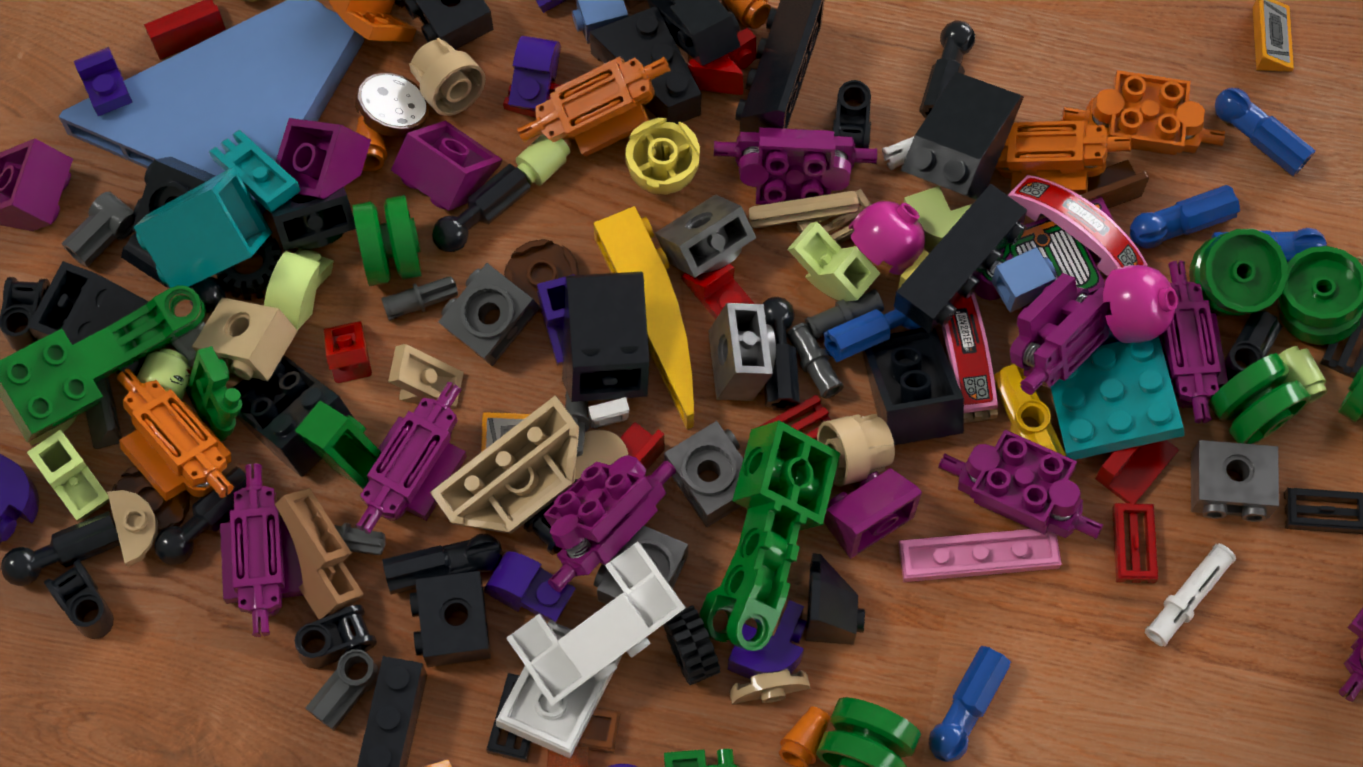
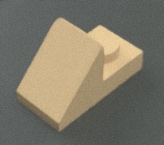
[388,344,464,409]

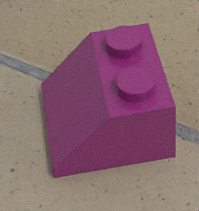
[276,118,371,199]
[391,120,502,211]
[0,138,73,231]
[824,468,922,559]

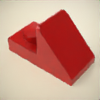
[688,27,756,95]
[681,264,755,320]
[324,321,372,383]

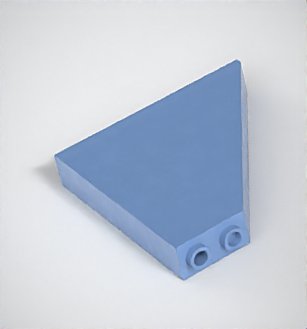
[59,0,364,215]

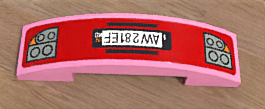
[1008,175,1148,276]
[942,293,998,413]

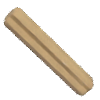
[749,191,859,228]

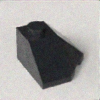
[806,553,865,645]

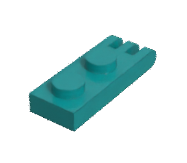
[209,130,301,213]

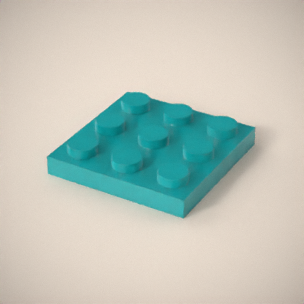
[1051,336,1185,460]

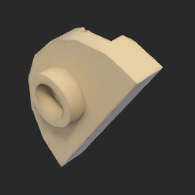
[107,490,158,567]
[729,669,811,704]

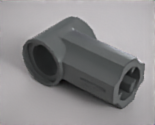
[61,192,135,267]
[305,649,379,731]

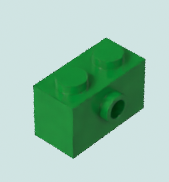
[295,400,382,489]

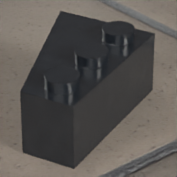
[647,0,741,66]
[590,6,702,124]

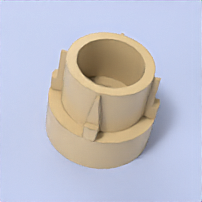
[409,38,486,116]
[817,414,895,487]

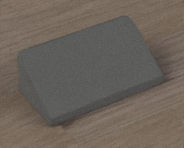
[85,376,122,449]

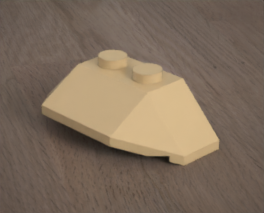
[430,396,579,534]

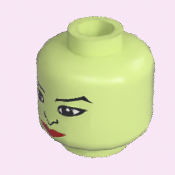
[137,348,192,400]

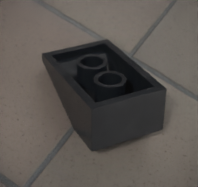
[901,72,1024,200]
[862,328,964,445]

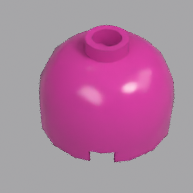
[849,201,925,275]
[1103,265,1178,343]

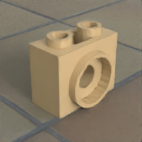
[192,297,298,381]

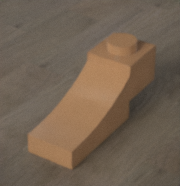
[275,488,364,620]

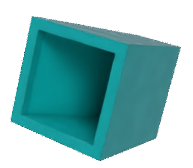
[134,167,272,288]

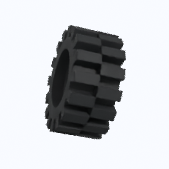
[216,235,282,300]
[663,605,720,685]

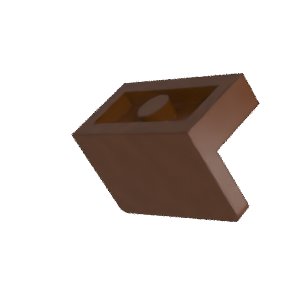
[1080,160,1149,209]

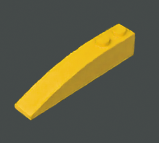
[593,206,694,429]

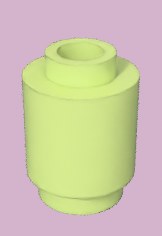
[516,134,570,186]
[1279,346,1327,404]

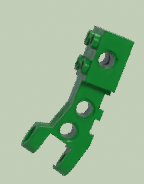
[0,285,206,443]
[699,420,840,651]

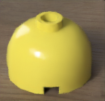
[625,118,700,195]

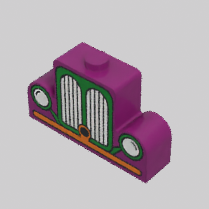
[975,197,1114,309]

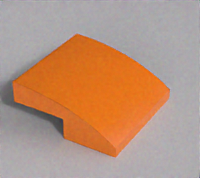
[328,0,417,42]

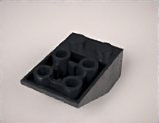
[28,261,159,377]
[562,272,649,402]
[233,355,354,477]

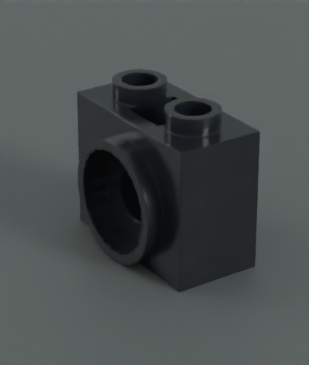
[403,0,494,50]
[132,157,215,231]
[272,187,356,251]
[410,571,491,667]

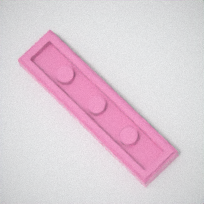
[898,529,1061,582]

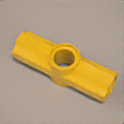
[994,364,1066,456]

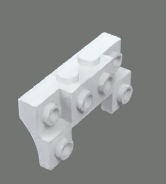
[506,541,686,706]

